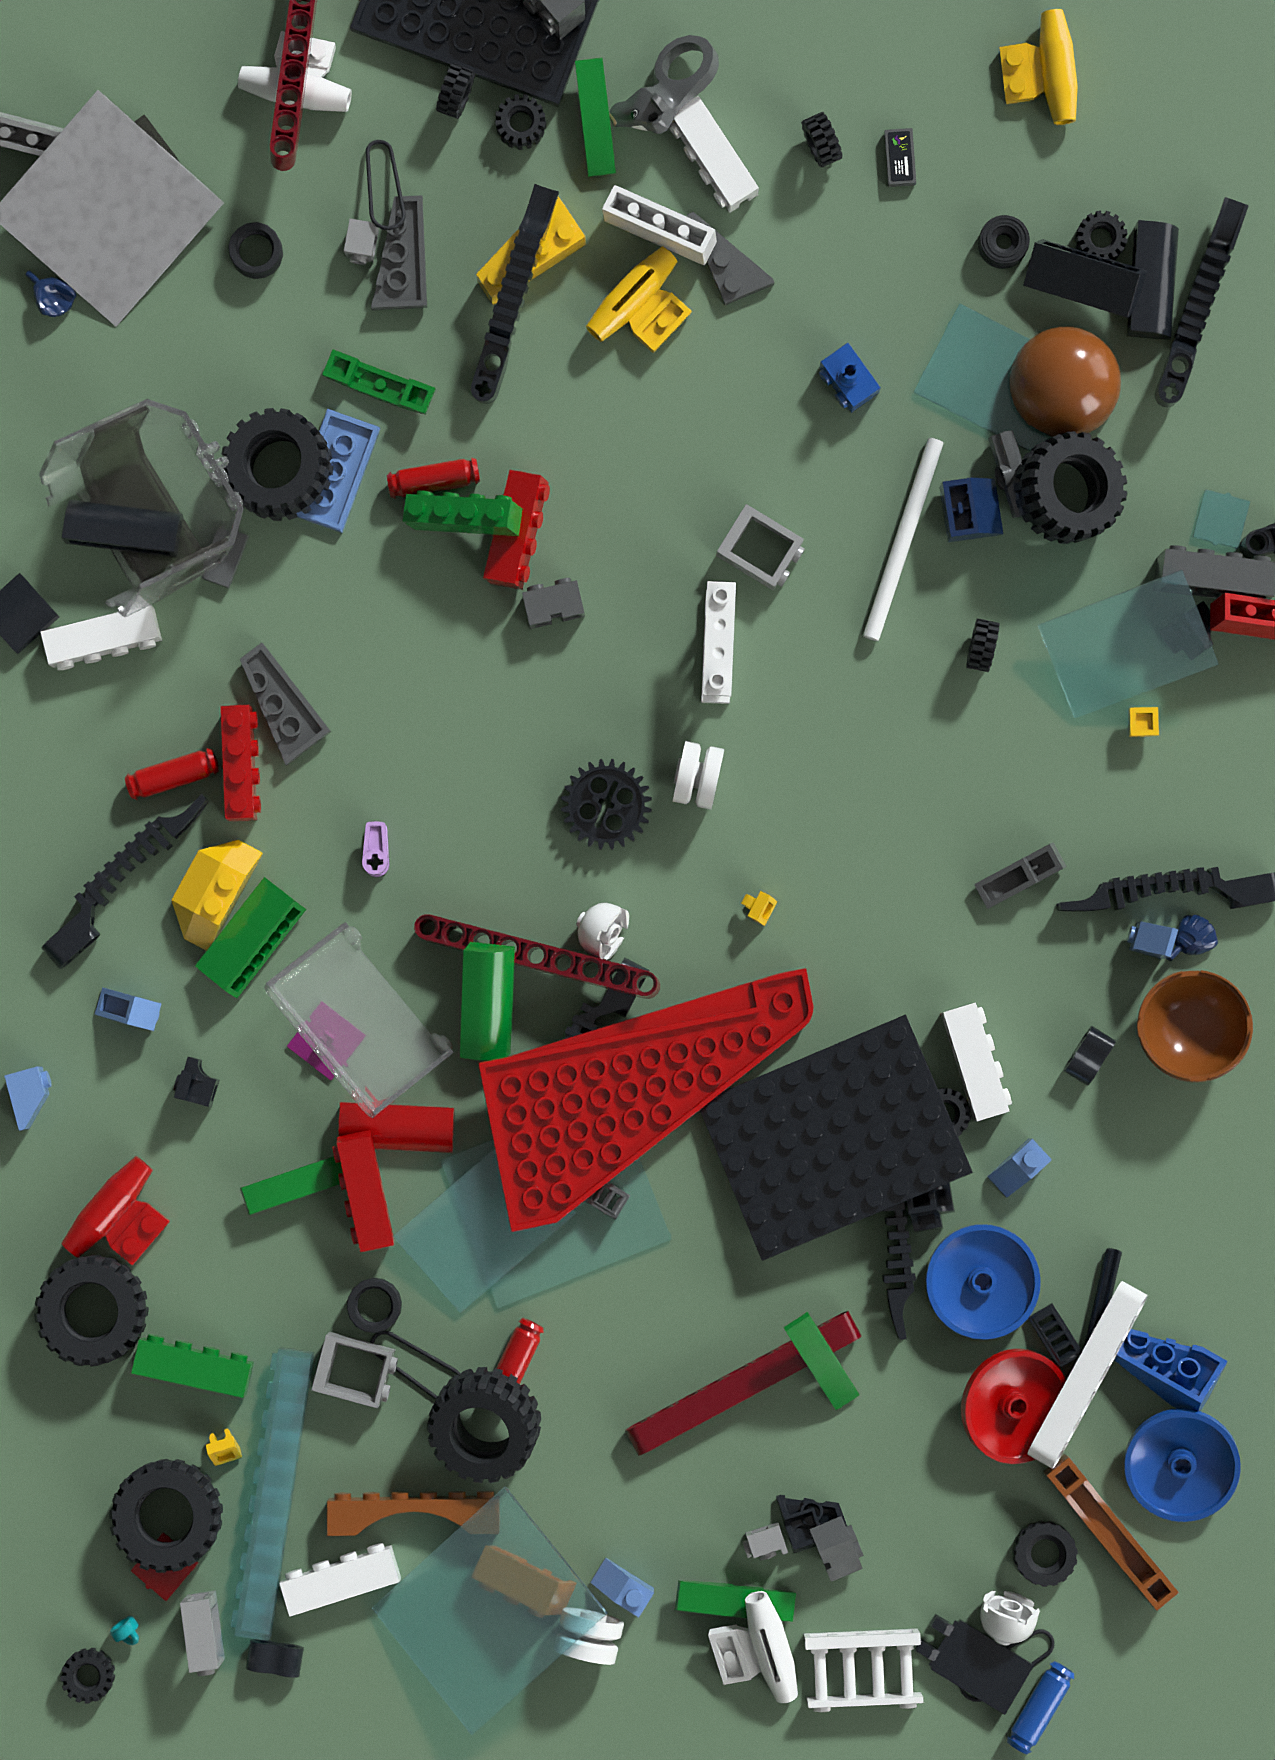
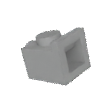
[742,1522,788,1560]

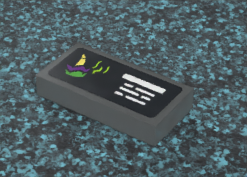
[884,128,916,187]

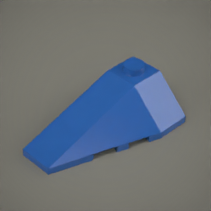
[1114,1329,1228,1411]

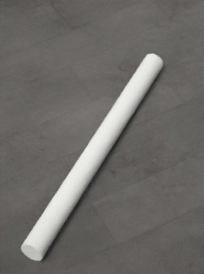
[863,438,944,641]

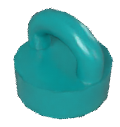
[110,1616,139,1645]

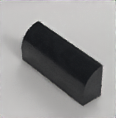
[1126,220,1179,340]
[1023,239,1147,318]
[62,500,183,558]

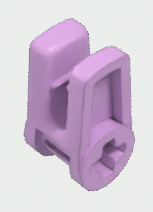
[362,821,389,877]

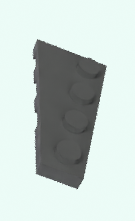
[371,195,427,310]
[240,642,331,766]

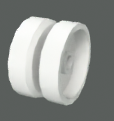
[673,741,724,810]
[554,1607,624,1665]

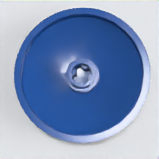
[925,1224,1041,1339]
[1124,1408,1241,1522]

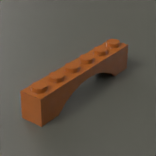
[1043,1454,1179,1611]
[327,1491,501,1536]

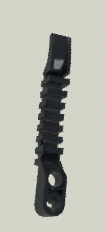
[471,184,559,404]
[1154,197,1249,408]
[41,794,209,969]
[1057,867,1275,912]
[560,958,650,1040]
[882,1202,916,1340]

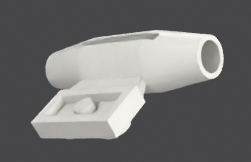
[238,31,352,112]
[708,1591,798,1703]

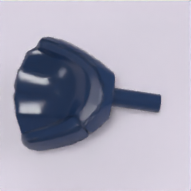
[25,270,76,317]
[1167,915,1218,961]

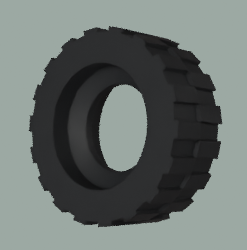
[1012,1520,1078,1587]

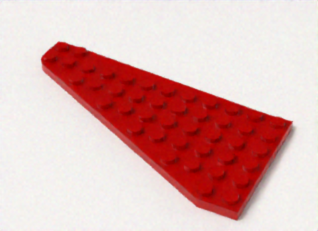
[478,968,814,1232]

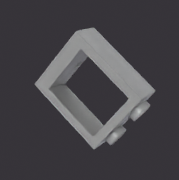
[716,504,805,591]
[312,1332,398,1408]
[180,1590,225,1676]

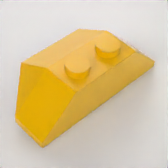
[171,840,263,951]

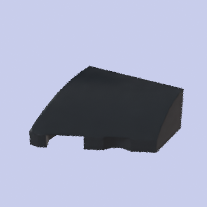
[776,1495,847,1553]

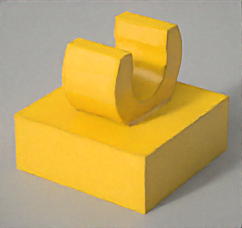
[1128,707,1159,737]
[741,891,778,926]
[206,1429,242,1466]

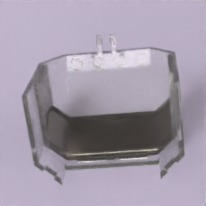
[39,399,244,617]

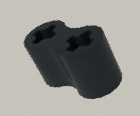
[1063,1026,1116,1086]
[246,1639,304,1678]

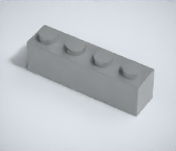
[0,112,64,156]

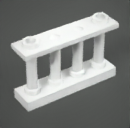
[701,581,736,704]
[804,1629,923,1712]

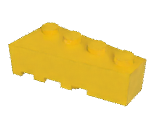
[476,196,586,305]

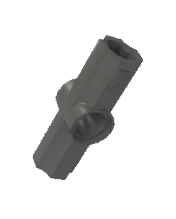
[988,430,1024,518]

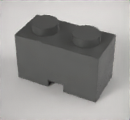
[522,578,585,629]
[810,1516,864,1582]

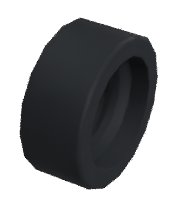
[228,222,283,279]
[347,1278,402,1333]

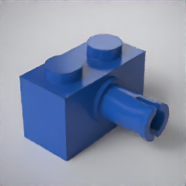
[819,343,881,413]

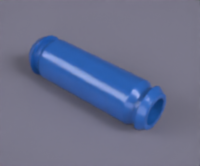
[1007,1661,1074,1755]

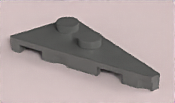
[687,212,775,305]

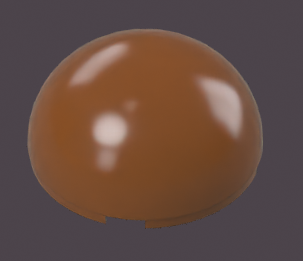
[1009,327,1121,437]
[1137,970,1253,1083]

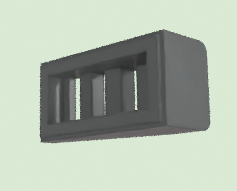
[585,1182,631,1220]

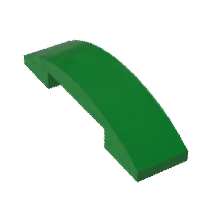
[322,349,436,415]

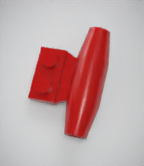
[61,1156,170,1265]

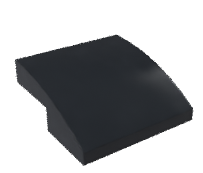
[0,573,59,654]

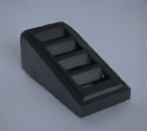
[1028,1303,1082,1368]

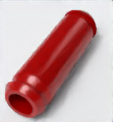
[387,457,480,499]
[125,748,219,800]
[496,1318,544,1384]

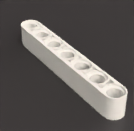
[1027,1281,1148,1469]

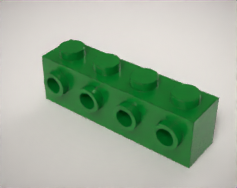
[402,491,523,536]
[131,1334,254,1398]

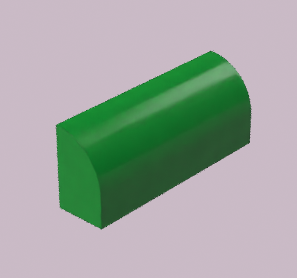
[195,877,307,998]
[460,942,515,1061]

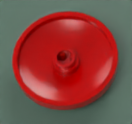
[961,1349,1066,1464]

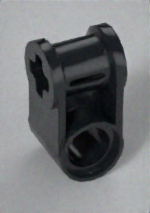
[1239,523,1275,559]

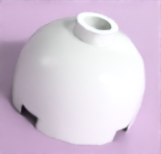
[576,903,629,960]
[980,1591,1040,1645]

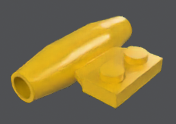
[999,9,1078,125]
[586,247,692,353]

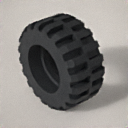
[221,408,333,521]
[1014,431,1127,544]
[34,1255,149,1367]
[427,1367,541,1483]
[109,1459,223,1573]

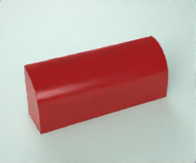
[339,1102,455,1153]

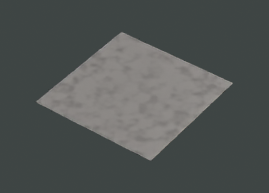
[0,90,224,326]

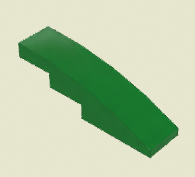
[575,57,616,177]
[240,1156,343,1215]
[783,1312,860,1410]
[675,1580,796,1622]

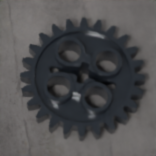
[561,759,652,850]

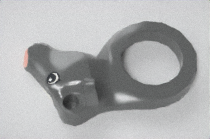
[609,35,719,134]

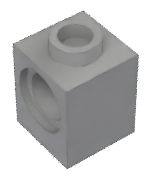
[344,219,379,265]

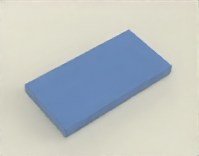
[296,409,381,533]

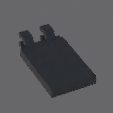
[915,1613,1034,1715]

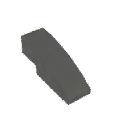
[974,842,1067,909]

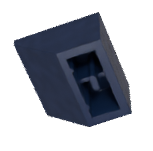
[939,478,1004,543]

